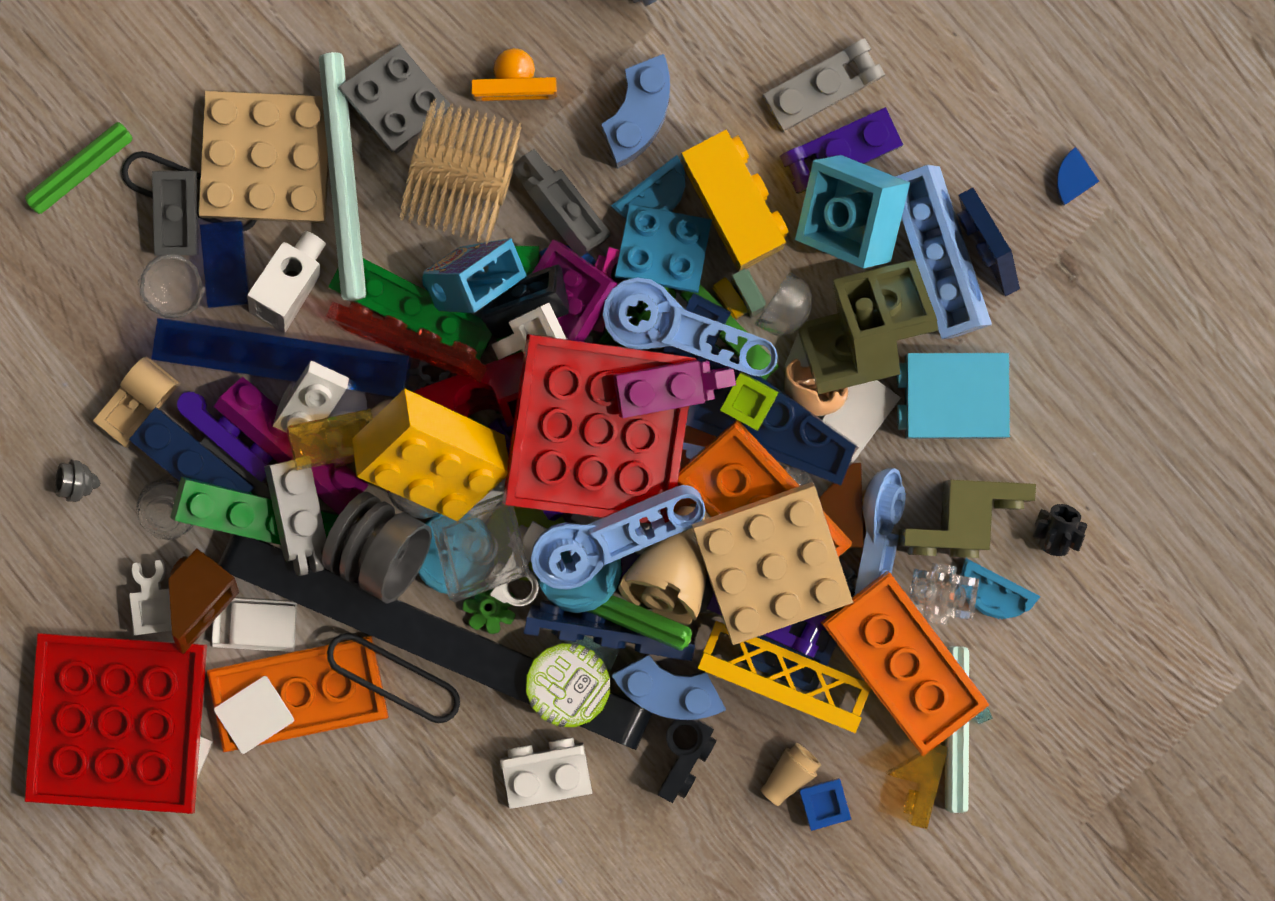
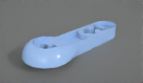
[603,277,778,377]
[854,468,906,596]
[531,485,706,590]

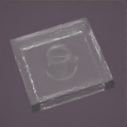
[430,493,530,602]

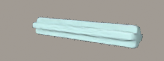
[945,646,969,813]

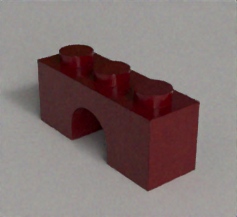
[412,351,524,427]

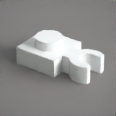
[129,560,172,635]

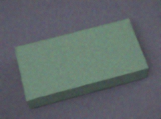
[731,268,766,318]

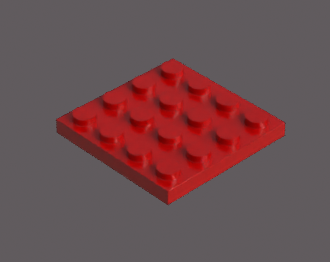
[502,334,696,524]
[25,633,207,814]

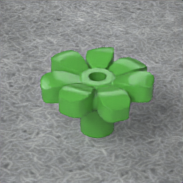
[463,584,516,634]

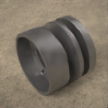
[322,492,432,604]

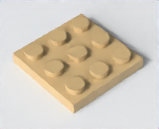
[199,91,329,223]
[691,482,853,645]

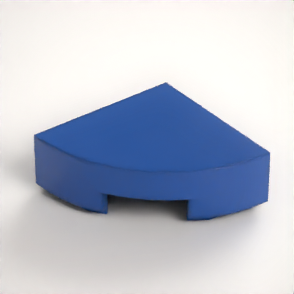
[1057,147,1099,206]

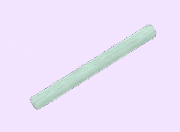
[319,52,366,301]

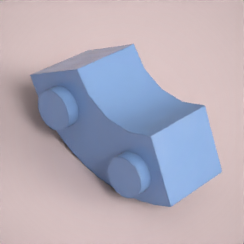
[601,54,670,169]
[612,654,726,720]

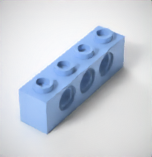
[895,165,992,339]

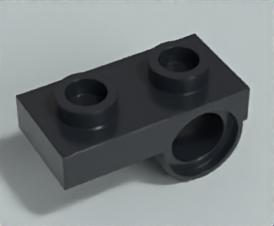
[658,719,717,803]

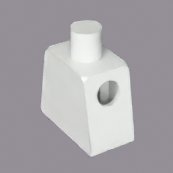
[247,231,326,334]

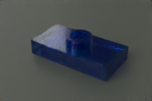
[200,221,250,309]

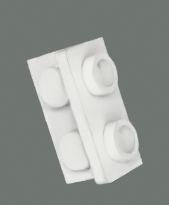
[500,738,593,809]

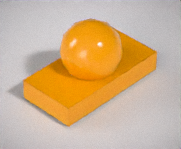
[472,48,557,102]

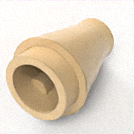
[760,743,821,806]

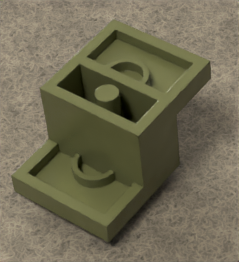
[797,259,938,395]
[898,480,1036,558]

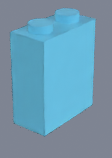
[897,353,1010,439]

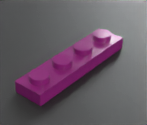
[213,376,369,515]

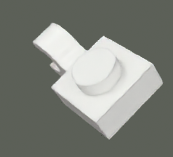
[492,303,566,360]

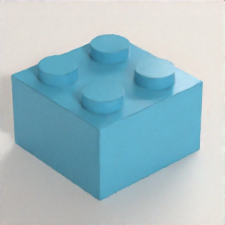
[795,155,910,269]

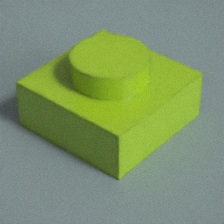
[720,372,779,431]

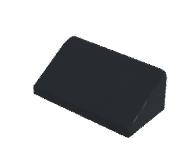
[482,264,569,338]

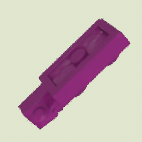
[613,360,736,418]

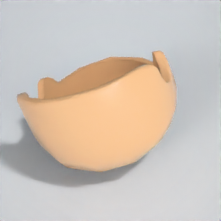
[784,359,848,416]

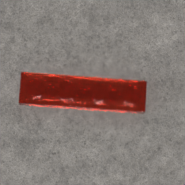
[326,302,488,383]

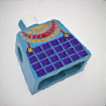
[422,238,527,313]

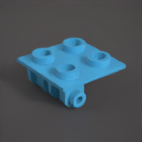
[615,204,712,293]

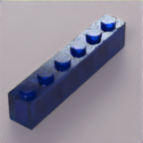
[151,318,412,398]

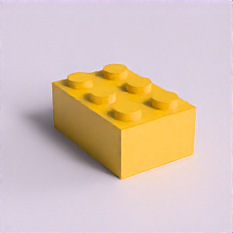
[680,129,789,272]
[352,389,509,521]

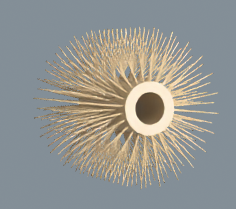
[400,99,521,244]

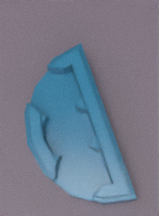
[611,155,685,219]
[960,558,1041,619]

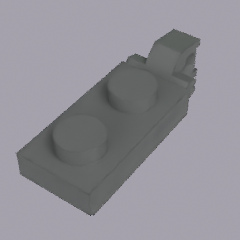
[513,149,611,257]

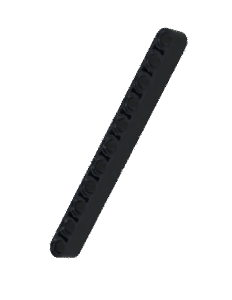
[218,534,652,750]

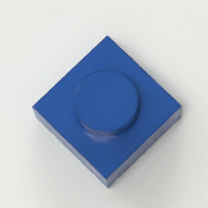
[799,778,852,831]

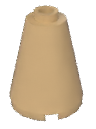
[618,503,711,626]

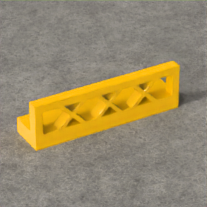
[697,621,871,733]

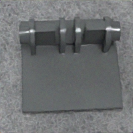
[338,44,453,153]

